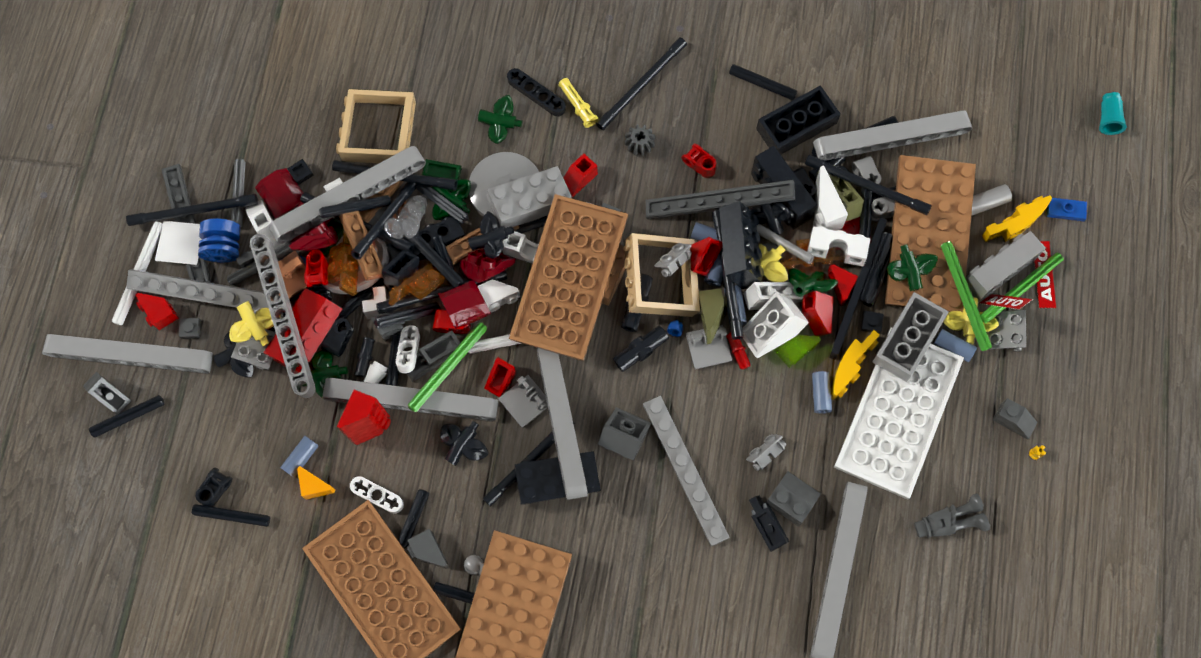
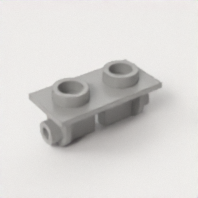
[654,243,692,277]
[746,434,786,471]

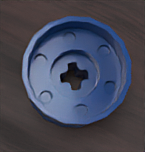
[198,219,240,263]

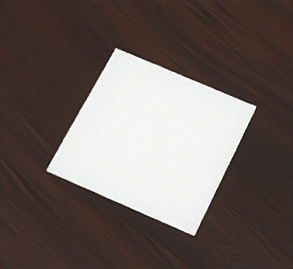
[155,221,202,265]

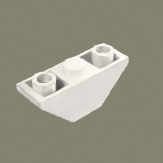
[246,200,286,250]
[477,279,520,312]

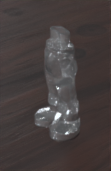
[384,195,428,239]

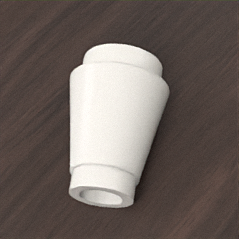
[364,361,388,384]

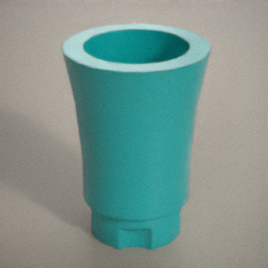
[1099,92,1127,135]

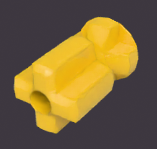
[1029,445,1046,460]

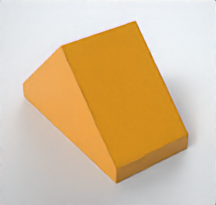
[297,466,336,500]

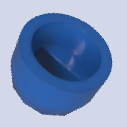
[667,320,683,337]

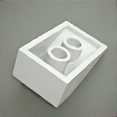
[813,166,848,231]
[742,291,809,358]

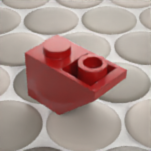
[563,154,598,198]
[802,291,833,337]
[135,293,179,330]

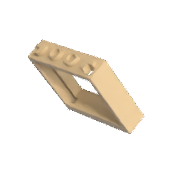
[336,89,416,163]
[623,233,700,317]

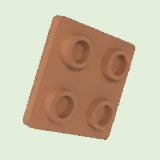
[269,251,307,299]

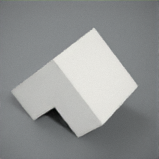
[362,286,389,319]

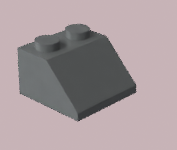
[598,407,651,460]
[767,471,821,527]

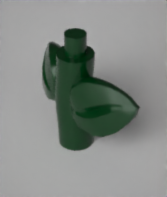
[478,95,523,144]
[432,179,471,220]
[887,244,938,292]
[788,268,838,297]
[302,350,348,397]

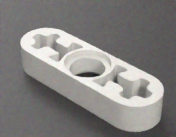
[396,325,420,373]
[350,477,404,514]

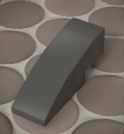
[405,331,460,382]

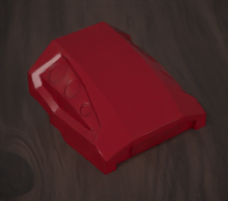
[255,168,303,219]
[289,222,339,251]
[461,248,516,283]
[438,280,491,329]

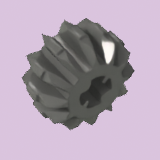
[625,124,655,156]

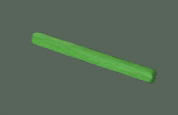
[941,241,992,351]
[980,253,1064,323]
[408,322,487,412]

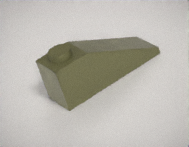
[818,165,864,222]
[699,289,727,344]

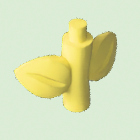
[759,244,788,282]
[943,298,999,344]
[229,301,281,346]

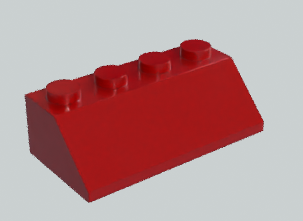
[263,288,342,374]
[337,390,391,445]

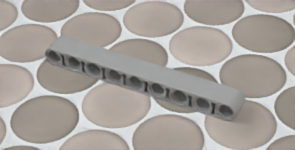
[813,111,972,161]
[269,146,426,244]
[250,234,316,398]
[42,334,214,373]
[537,348,588,500]
[322,378,499,421]
[810,481,867,658]

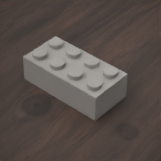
[487,166,572,228]
[966,231,1046,303]
[872,292,949,382]

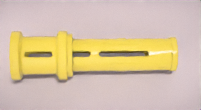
[559,78,598,128]

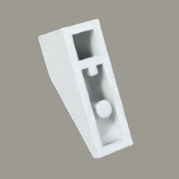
[743,282,803,310]

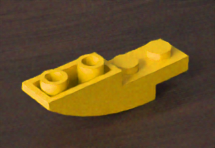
[982,195,1052,242]
[831,330,880,400]

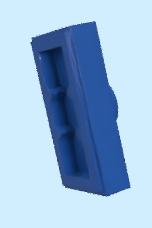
[1047,198,1087,221]

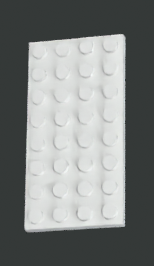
[834,327,964,499]

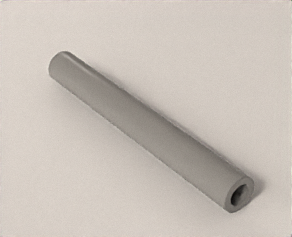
[757,224,814,264]

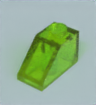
[775,335,821,368]

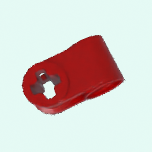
[681,144,716,178]
[304,249,329,287]
[433,310,471,335]

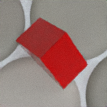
[690,237,723,276]
[827,264,858,306]
[484,357,516,397]

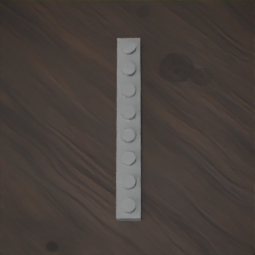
[126,269,280,311]
[643,396,730,547]

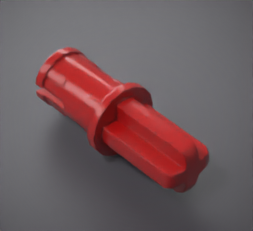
[726,333,751,369]

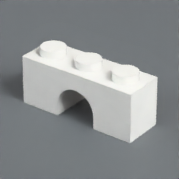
[807,226,870,267]
[503,231,539,263]

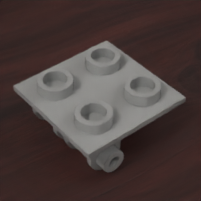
[987,310,1026,351]
[685,325,732,369]
[231,329,276,370]
[498,375,548,428]

